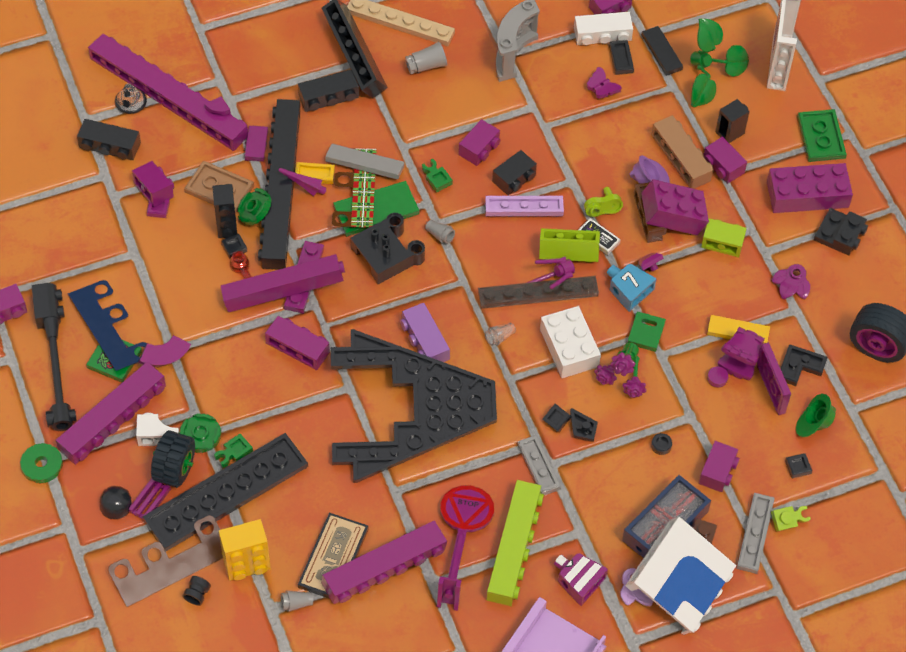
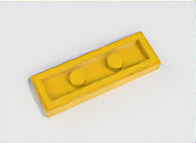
[707,315,770,344]

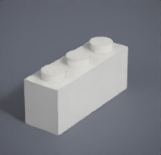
[574,12,633,45]

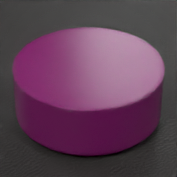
[707,366,728,387]

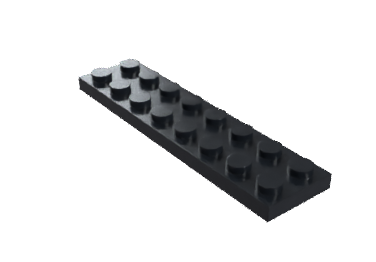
[143,433,308,552]

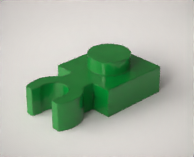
[422,159,453,193]
[214,433,253,468]

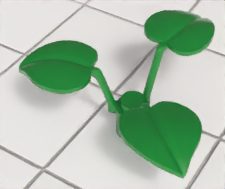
[690,18,749,107]

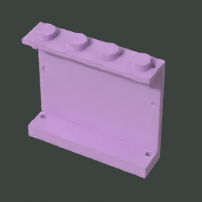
[502,597,607,652]

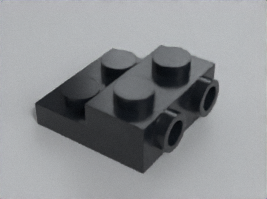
[814,208,869,256]

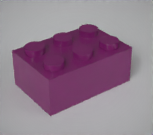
[642,179,709,235]

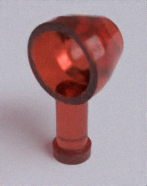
[230,251,252,279]

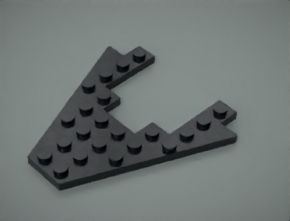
[330,329,497,483]

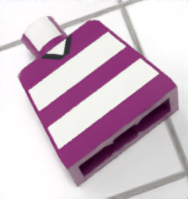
[554,553,608,606]

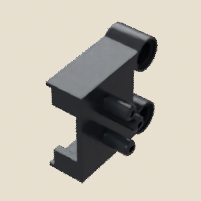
[350,213,425,284]

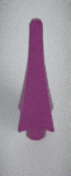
[278,168,327,196]

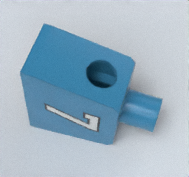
[607,264,656,312]

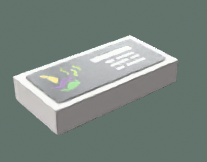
[579,218,621,255]

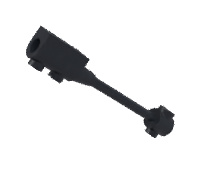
[32,283,77,431]

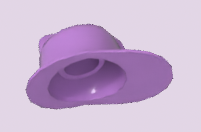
[630,155,670,184]

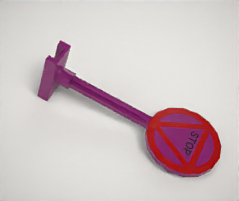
[437,485,494,611]

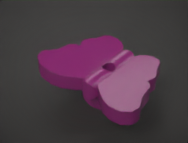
[587,67,622,98]

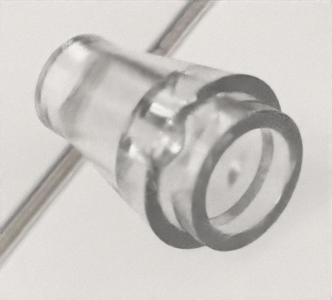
[485,322,516,346]

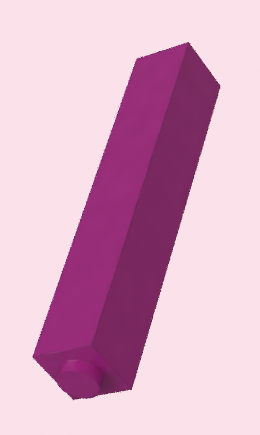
[221,254,345,312]

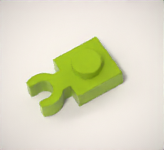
[771,506,811,532]

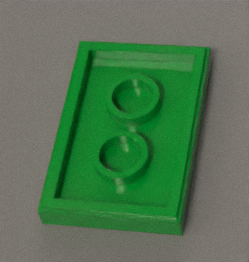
[797,109,847,162]

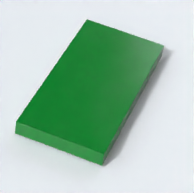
[333,181,419,237]

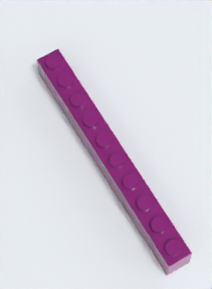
[88,34,248,151]

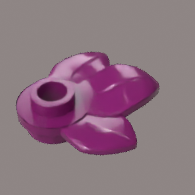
[772,264,810,299]

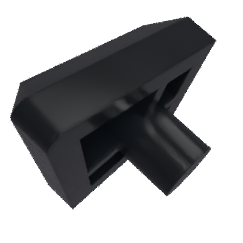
[570,408,598,442]

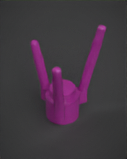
[526,257,575,289]

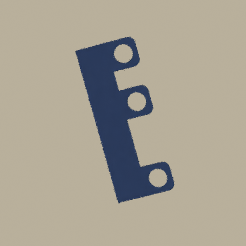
[68,280,147,371]

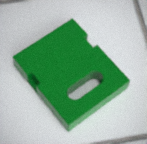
[627,311,666,352]

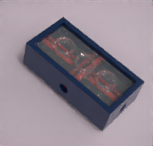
[622,475,711,558]

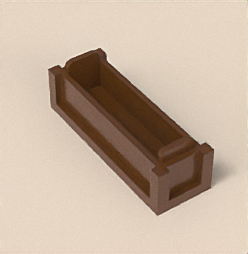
[634,182,667,243]

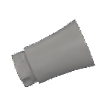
[405,41,447,74]

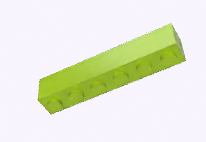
[487,480,544,606]

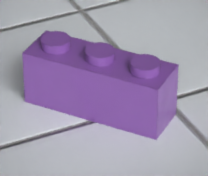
[400,303,450,362]

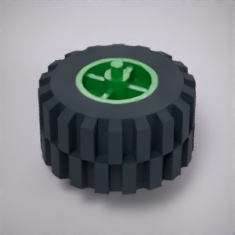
[151,430,195,488]

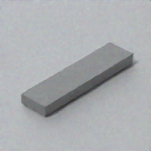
[325,144,404,179]
[737,493,775,574]

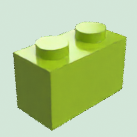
[701,218,747,257]

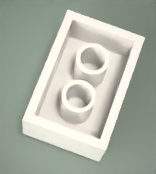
[540,306,601,379]

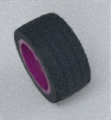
[849,303,906,363]

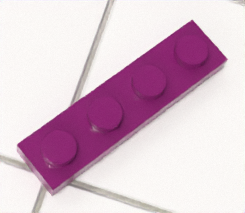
[284,241,324,314]

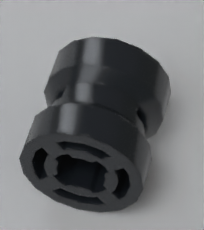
[182,576,211,606]

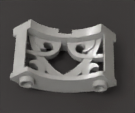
[496,0,540,82]

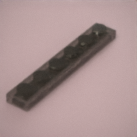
[478,276,599,309]

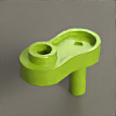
[584,187,623,217]

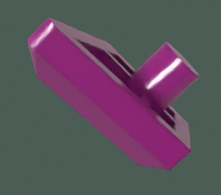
[638,253,664,271]

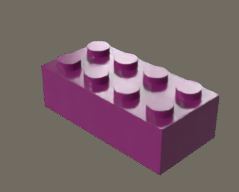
[767,163,853,213]

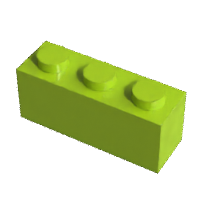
[539,228,600,262]

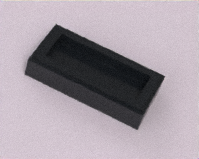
[609,40,634,75]

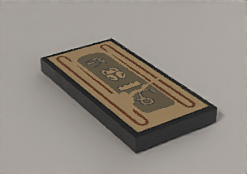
[298,512,369,599]

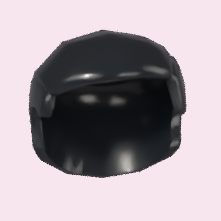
[100,486,132,519]

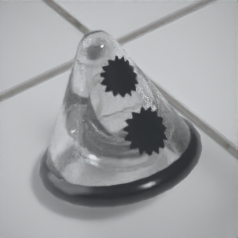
[115,83,147,114]

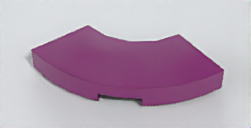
[138,335,191,367]

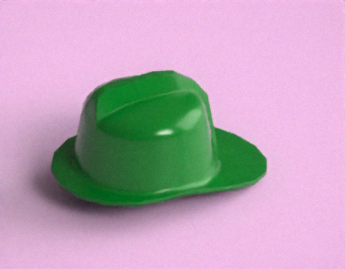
[796,393,836,437]

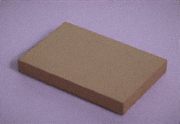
[184,160,254,213]

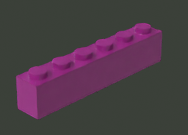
[56,362,166,465]
[321,520,447,604]

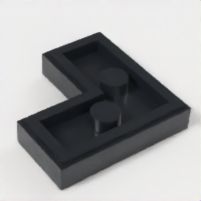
[781,344,828,386]

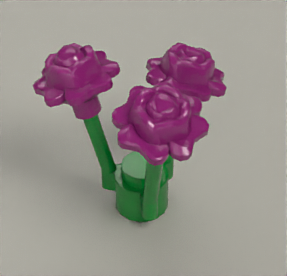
[594,342,646,398]

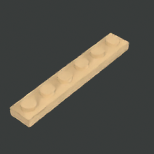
[347,0,455,46]

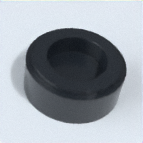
[651,433,672,455]

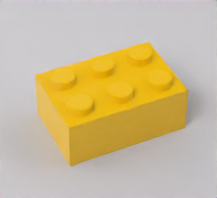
[219,519,271,581]

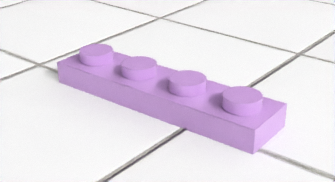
[485,196,564,216]

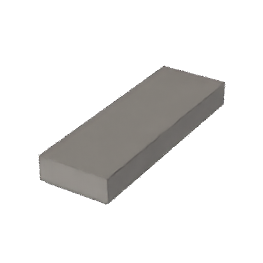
[517,435,561,495]

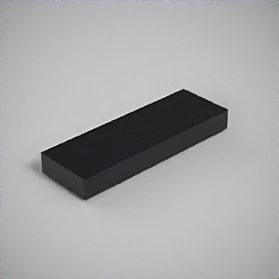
[641,26,683,76]

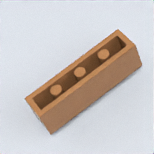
[652,115,713,189]

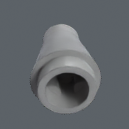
[425,220,455,244]
[281,590,313,612]

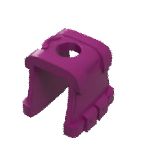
[717,327,765,380]

